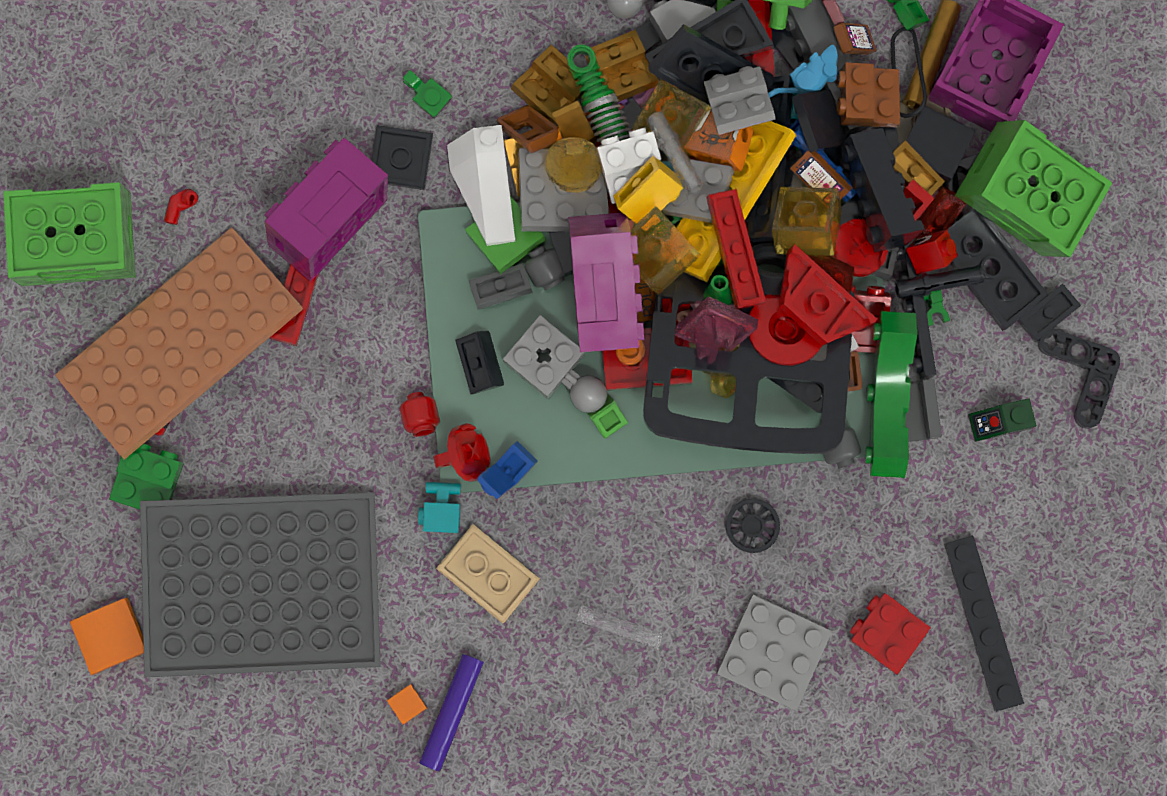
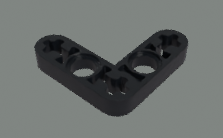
[1038,329,1120,429]

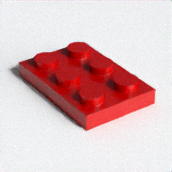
[603,325,693,391]

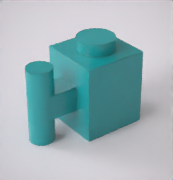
[418,482,461,533]

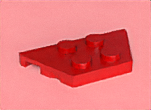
[779,244,877,346]

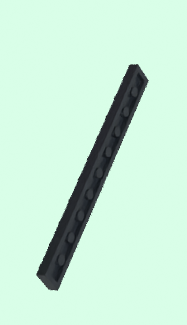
[879,127,936,379]

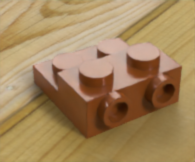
[836,62,900,128]

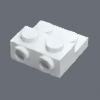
[596,128,661,204]

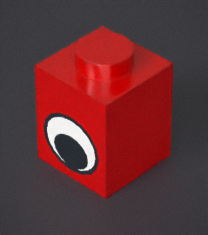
[906,230,958,274]

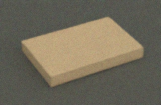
[436,524,540,624]

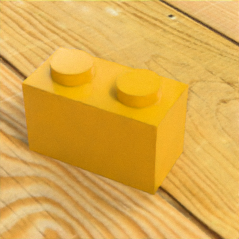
[613,155,683,229]

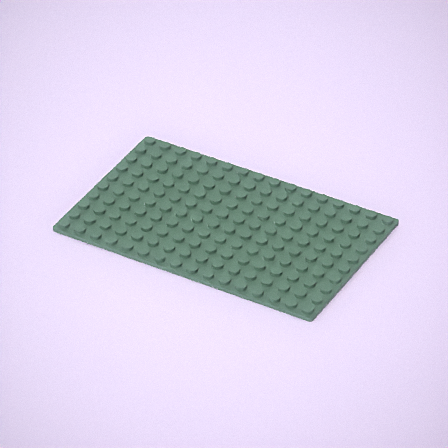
[418,185,884,493]

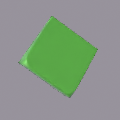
[587,395,628,439]

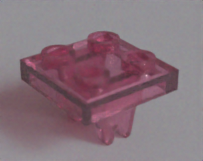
[675,296,758,364]

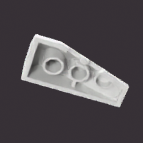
[447,125,515,246]

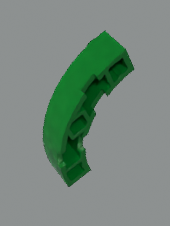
[865,311,917,478]

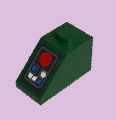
[968,398,1037,442]

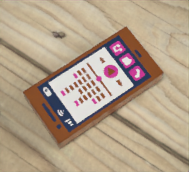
[834,23,877,55]
[790,150,852,209]

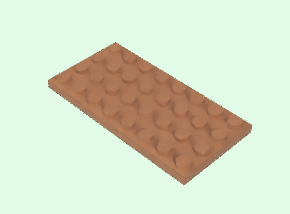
[55,227,303,459]

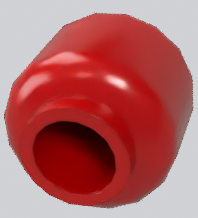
[399,392,440,437]

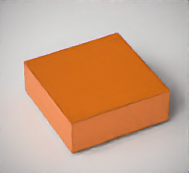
[387,684,427,725]

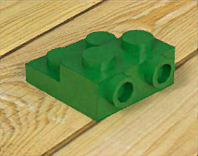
[109,444,184,510]

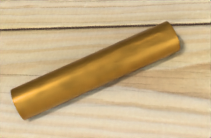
[903,0,962,110]

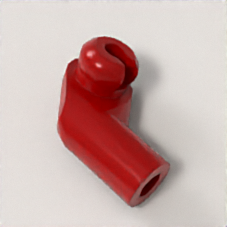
[163,189,199,225]

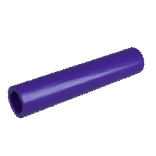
[419,654,484,771]

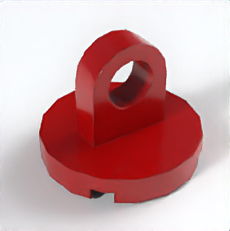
[830,219,888,277]
[433,423,490,482]

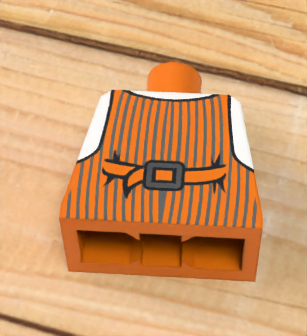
[684,110,753,172]

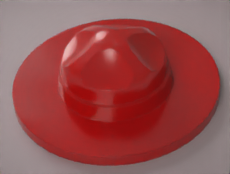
[748,294,822,366]

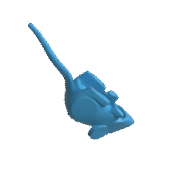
[768,45,838,98]

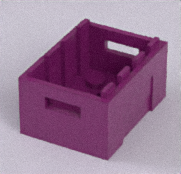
[928,0,1064,132]
[264,138,388,281]
[568,213,644,352]

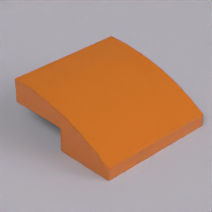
[70,597,144,675]

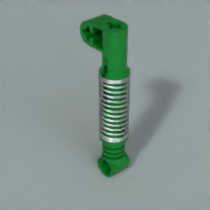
[567,44,682,238]

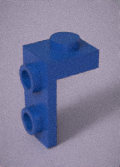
[477,441,538,499]

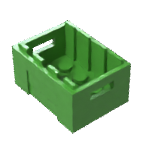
[955,120,1112,257]
[3,182,136,286]

